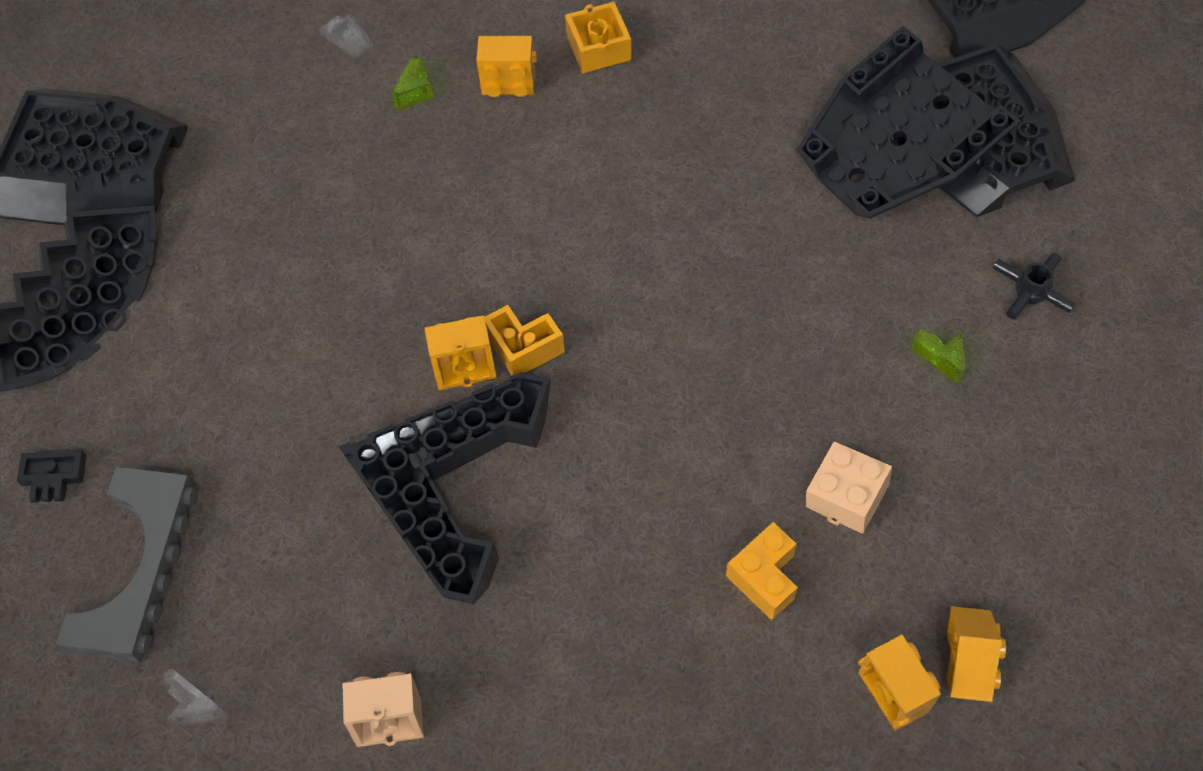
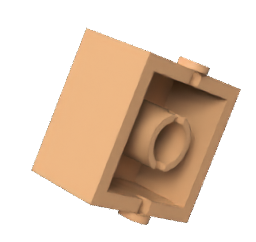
[806,442,892,534]
[343,672,424,747]

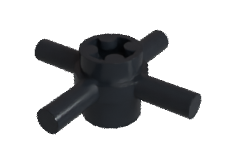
[993,253,1076,319]

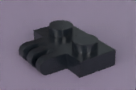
[17,450,86,503]

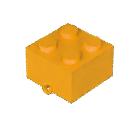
[565,2,631,74]
[476,36,537,97]
[424,315,497,390]
[858,635,941,731]

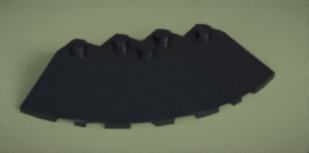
[0,205,156,392]

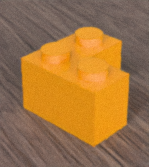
[484,305,565,376]
[726,522,798,621]
[947,606,1006,702]

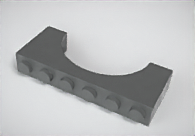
[56,467,197,663]

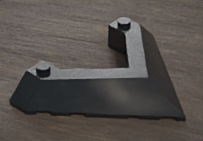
[338,372,551,605]

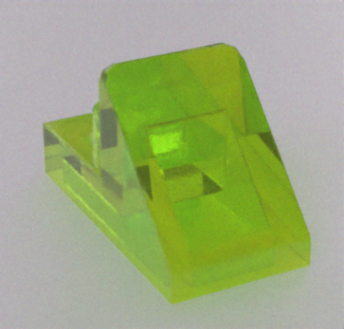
[391,55,434,110]
[910,328,966,384]

